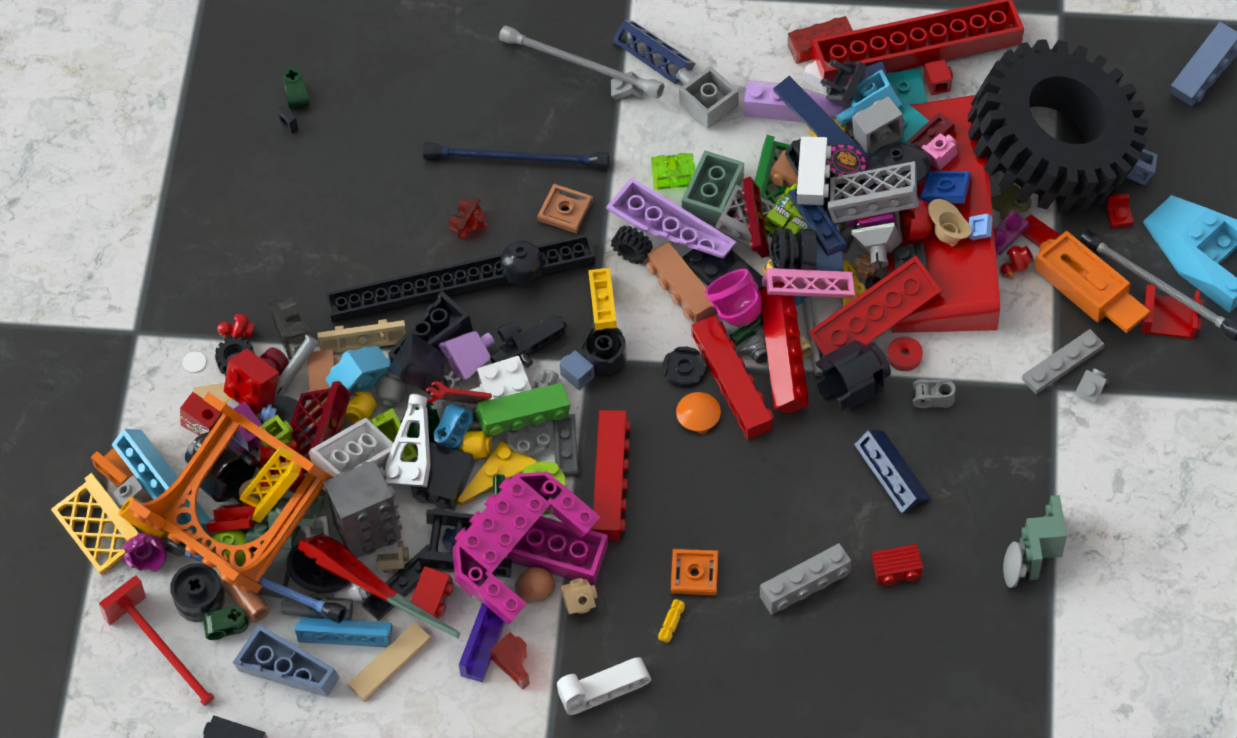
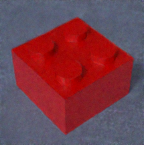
[223,349,279,416]

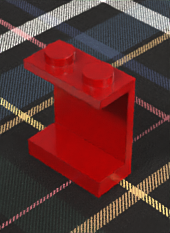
[1141,284,1203,339]

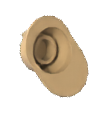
[928,199,972,247]

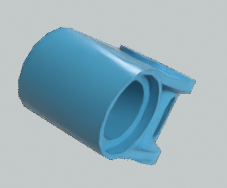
[434,404,473,449]

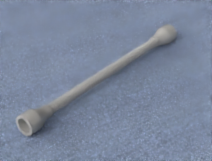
[499,25,665,98]

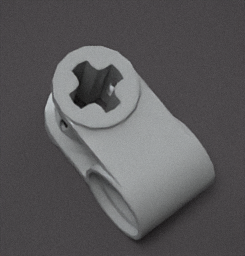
[913,379,955,408]

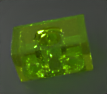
[651,153,695,190]

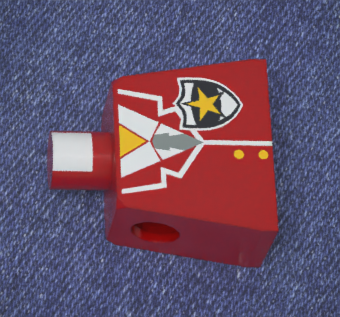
[180,391,222,435]

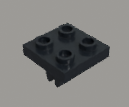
[820,60,867,104]

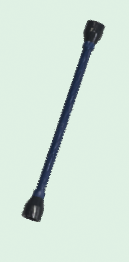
[423,142,609,169]

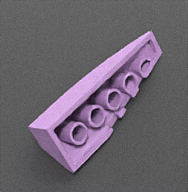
[744,80,853,127]
[606,177,736,259]

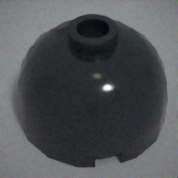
[500,241,544,285]

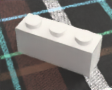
[797,136,831,205]

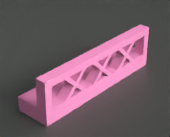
[762,268,855,298]

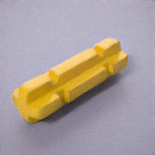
[658,599,685,643]

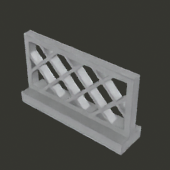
[828,161,919,223]
[715,185,809,259]

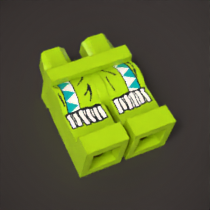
[765,183,809,237]

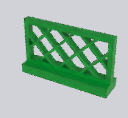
[755,135,790,212]

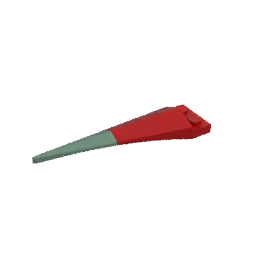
[298,533,461,639]

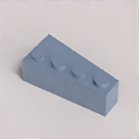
[1171,22,1237,106]
[233,624,340,697]

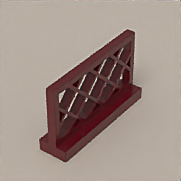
[279,381,352,463]

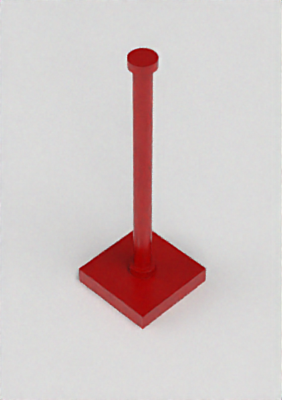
[99,575,214,706]

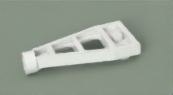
[385,395,430,487]

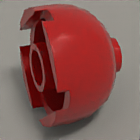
[901,199,935,241]

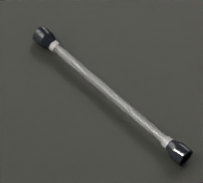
[1079,230,1237,341]

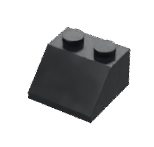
[388,332,445,395]

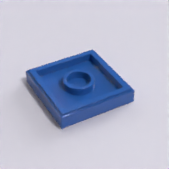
[921,171,971,203]

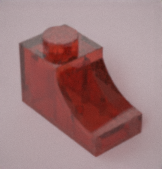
[490,632,530,690]

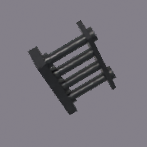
[420,508,512,578]

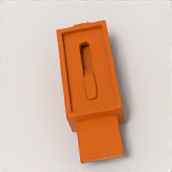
[1035,231,1150,333]

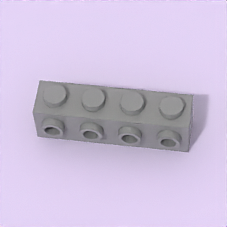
[760,543,851,615]

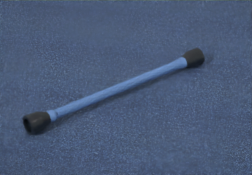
[166,539,347,624]

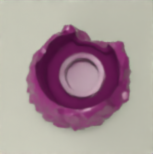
[123,533,167,571]

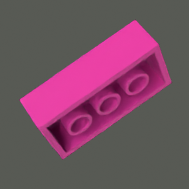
[507,516,608,586]

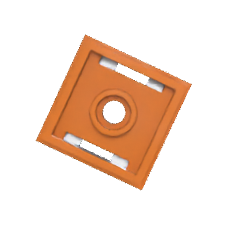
[671,549,719,596]

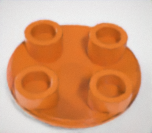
[676,392,721,434]

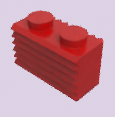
[871,544,923,586]

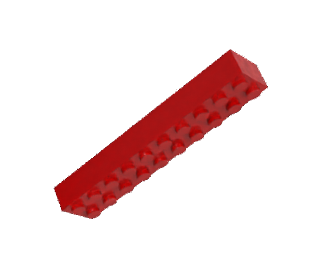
[811,0,1024,87]

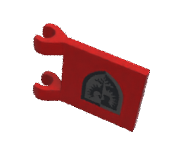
[425,381,492,404]

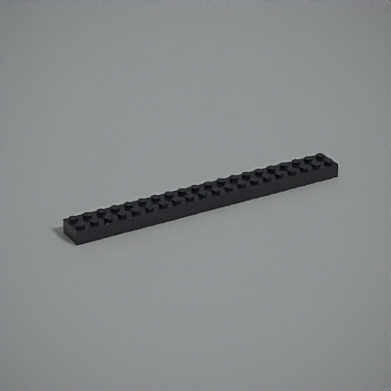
[325,234,595,323]

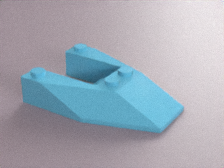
[1143,195,1237,313]

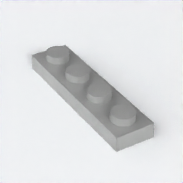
[1022,329,1104,394]

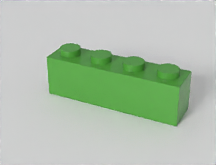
[475,383,571,436]

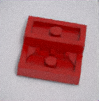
[206,503,256,532]

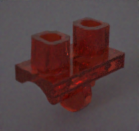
[448,197,487,240]

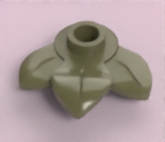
[991,184,1032,219]

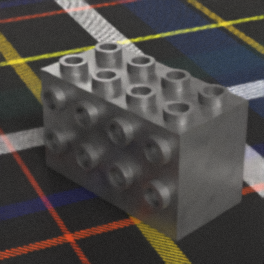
[323,460,403,558]

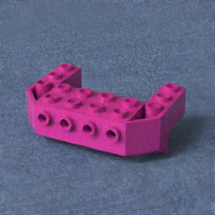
[452,472,600,625]

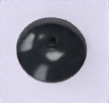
[866,142,931,187]
[286,544,350,593]

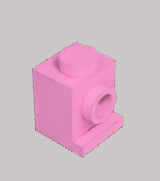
[921,133,958,171]

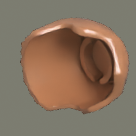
[515,567,555,603]

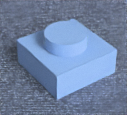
[968,214,993,240]

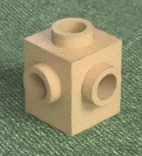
[560,578,598,614]

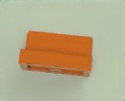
[91,449,136,488]

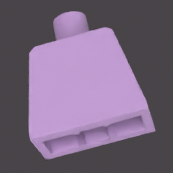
[438,331,495,380]

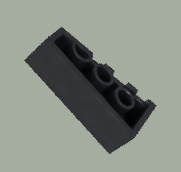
[388,291,473,364]

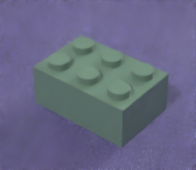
[681,150,744,225]

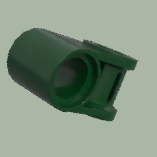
[283,67,309,108]
[202,606,249,640]

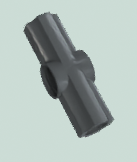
[281,593,353,620]

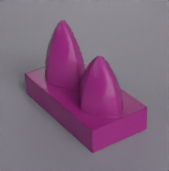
[994,210,1030,256]

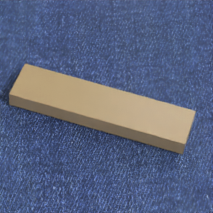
[348,622,432,702]

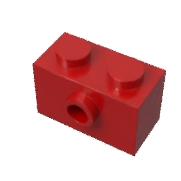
[411,566,454,619]

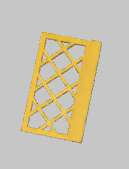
[51,473,139,575]

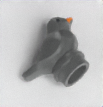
[736,327,768,364]

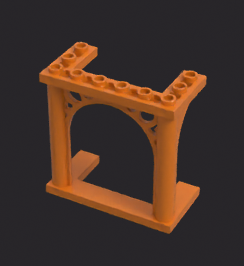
[128,392,333,594]

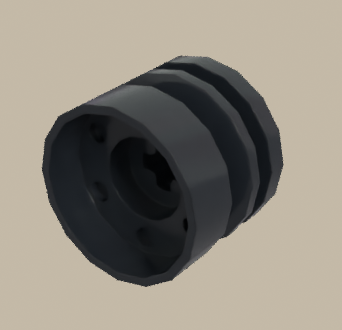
[770,228,817,270]

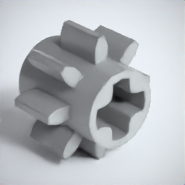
[534,370,561,388]
[436,371,462,391]

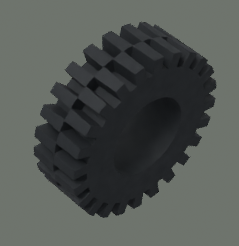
[967,39,1148,212]

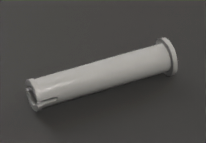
[275,334,320,396]

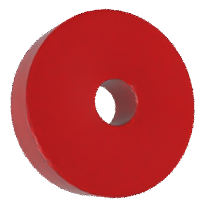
[887,337,923,371]

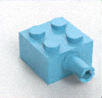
[835,69,902,127]
[325,346,391,394]

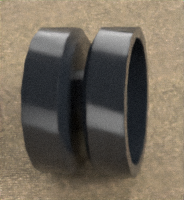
[170,563,225,622]

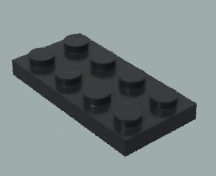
[682,249,766,291]

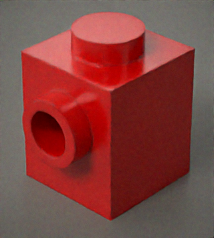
[923,59,953,96]

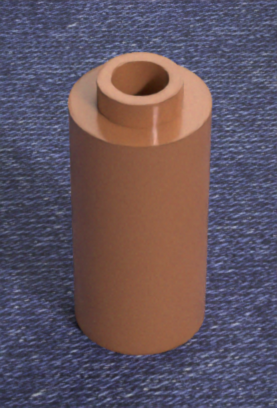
[225,582,270,623]

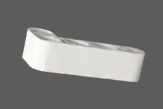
[557,657,651,715]

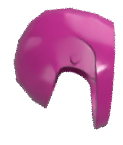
[705,269,762,327]

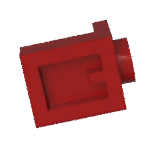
[1106,194,1134,230]

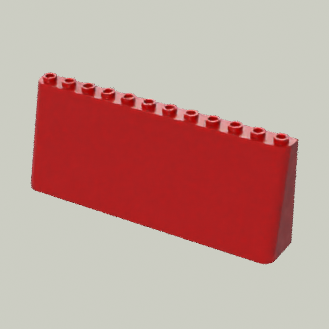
[884,95,1000,333]

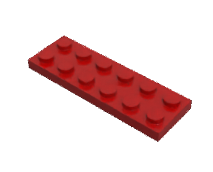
[808,256,942,356]

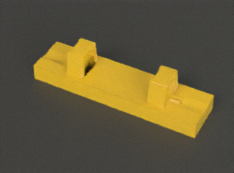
[588,268,617,330]

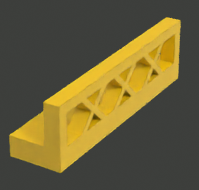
[239,446,302,523]

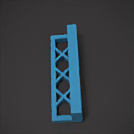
[295,618,392,647]

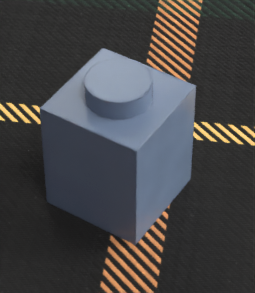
[560,350,595,390]

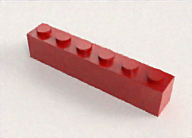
[760,281,809,414]
[691,315,774,440]
[592,410,631,541]

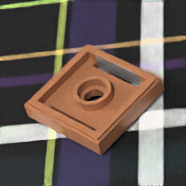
[537,184,593,234]

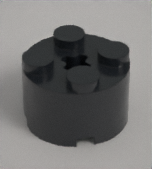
[582,327,627,376]

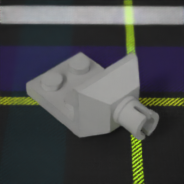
[852,211,903,269]

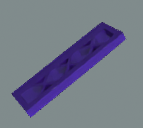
[459,603,505,683]

